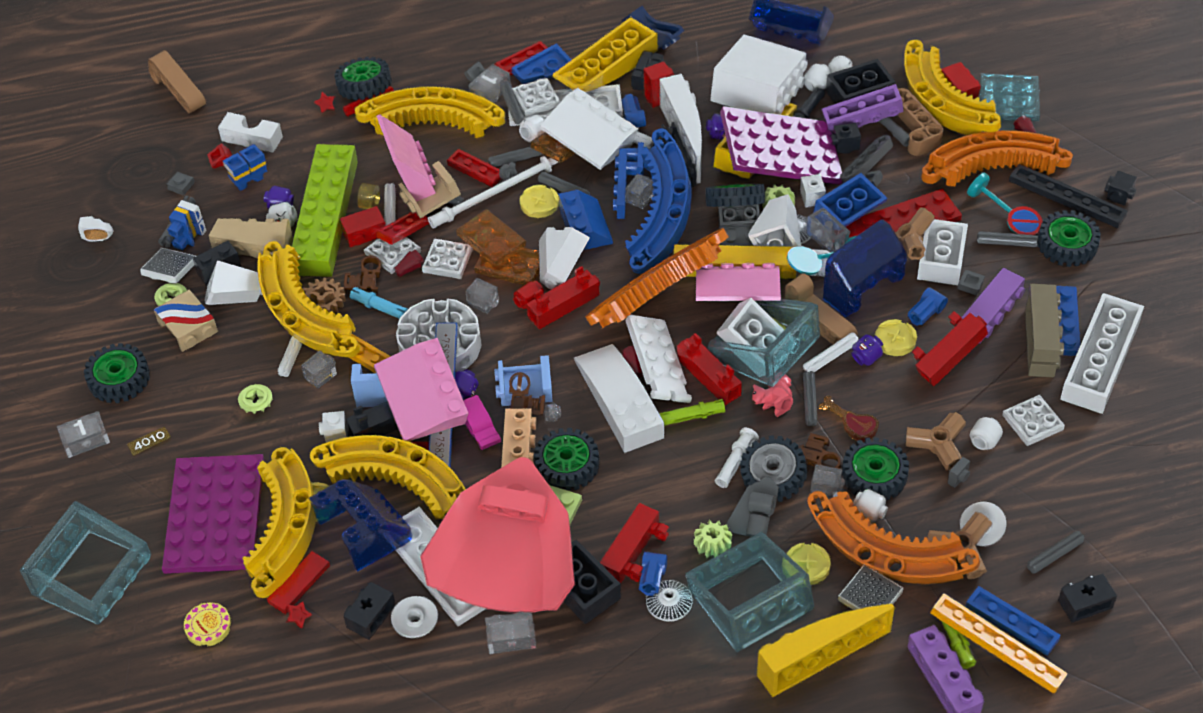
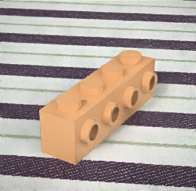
[501,409,536,468]

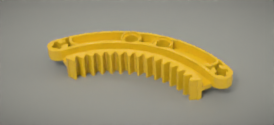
[904,40,1001,135]
[355,87,506,138]
[258,241,360,358]
[310,435,466,519]
[242,447,317,598]

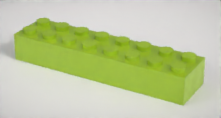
[292,144,358,277]

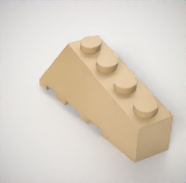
[209,219,293,258]

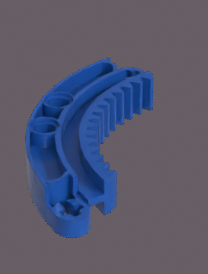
[625,128,692,274]

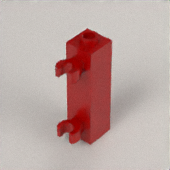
[526,266,600,330]
[912,311,988,387]
[677,333,742,405]
[600,503,669,584]

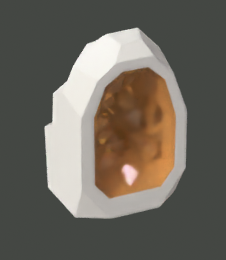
[79,216,113,242]

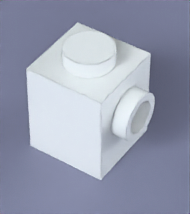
[800,174,826,207]
[319,411,348,443]

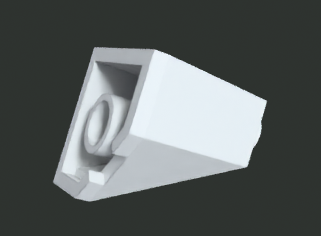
[748,194,801,247]
[539,227,590,290]
[204,261,263,305]

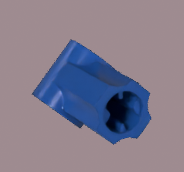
[621,94,646,128]
[908,287,948,326]
[639,552,667,596]

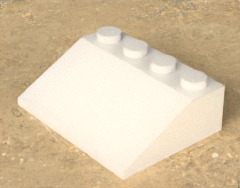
[539,88,638,170]

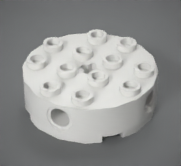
[396,299,482,372]

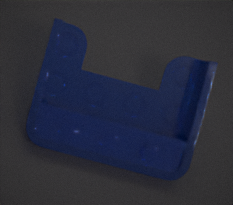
[749,0,834,44]
[823,220,907,317]
[309,479,413,572]

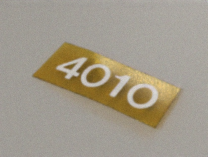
[127,427,171,456]

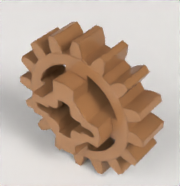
[303,278,346,313]

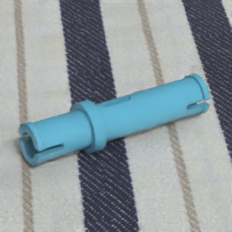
[350,287,408,319]

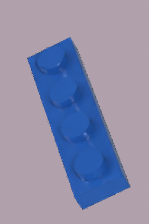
[613,149,628,219]
[1056,286,1080,356]
[965,586,1061,656]

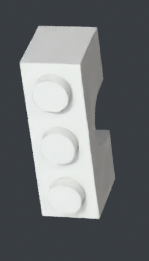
[218,112,283,152]

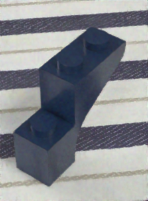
[622,6,684,50]

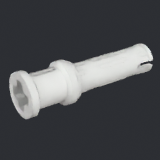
[715,427,759,488]

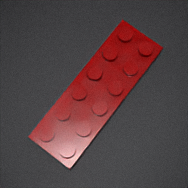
[836,189,962,253]

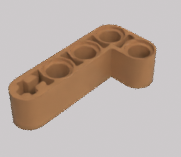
[148,50,206,113]
[898,88,943,156]
[785,273,858,344]

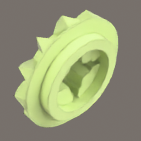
[155,283,187,306]
[238,384,273,414]

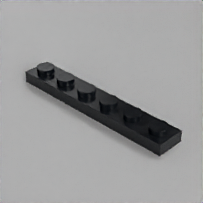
[1009,164,1128,228]

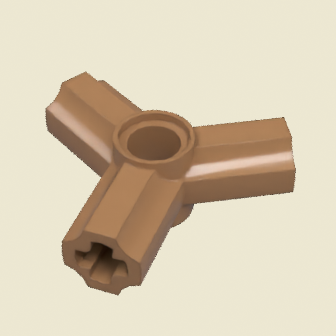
[879,207,935,260]
[905,412,966,471]
[928,512,992,579]

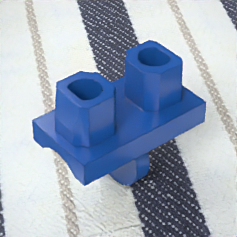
[627,142,650,181]

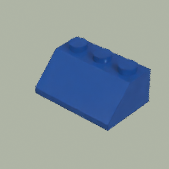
[813,173,888,229]
[558,190,613,250]

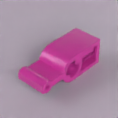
[463,395,501,450]

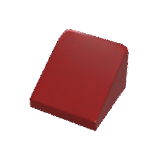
[207,144,232,169]

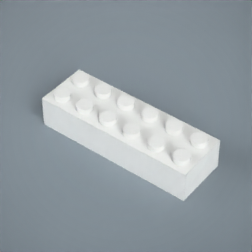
[1060,293,1144,414]

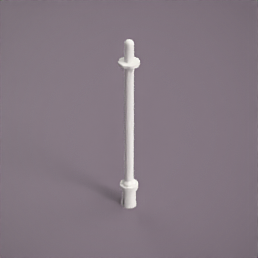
[428,154,563,229]

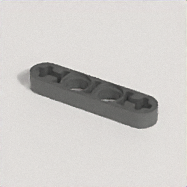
[840,135,893,183]

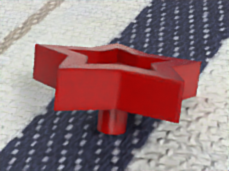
[314,92,335,113]
[286,601,312,628]

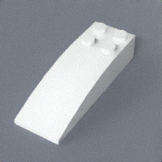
[660,74,702,184]
[574,344,664,453]

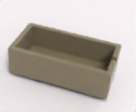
[1025,284,1064,377]

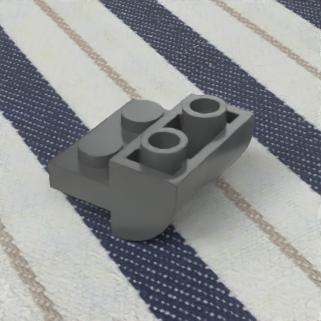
[718,204,760,246]

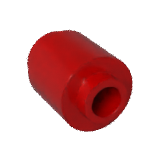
[513,280,544,309]

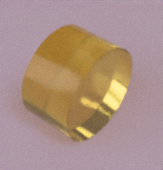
[358,183,380,209]

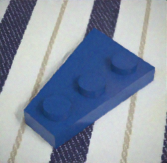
[512,44,571,84]

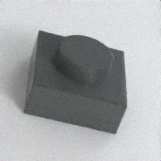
[464,61,490,88]
[864,170,883,188]
[166,172,195,195]
[957,270,985,295]
[948,457,970,488]

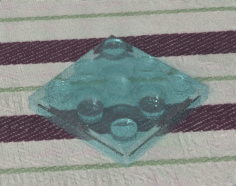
[980,73,1040,121]

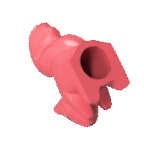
[752,373,793,417]

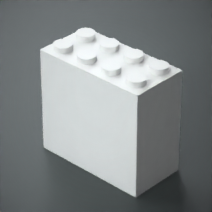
[710,35,807,114]

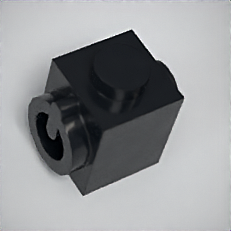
[830,123,861,154]
[1104,171,1137,206]

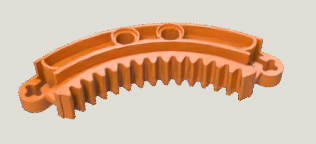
[921,131,1073,186]
[585,228,729,328]
[808,491,980,584]

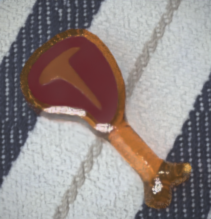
[819,396,879,443]

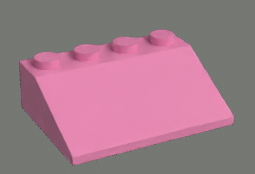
[377,115,436,202]
[696,263,781,301]
[374,338,469,441]

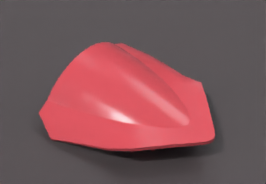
[420,457,575,613]

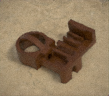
[344,255,381,295]
[509,372,545,416]
[799,433,841,476]

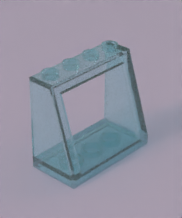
[708,299,820,387]
[20,501,151,625]
[685,532,815,652]

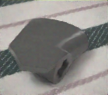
[726,476,779,539]

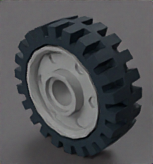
[740,435,807,502]

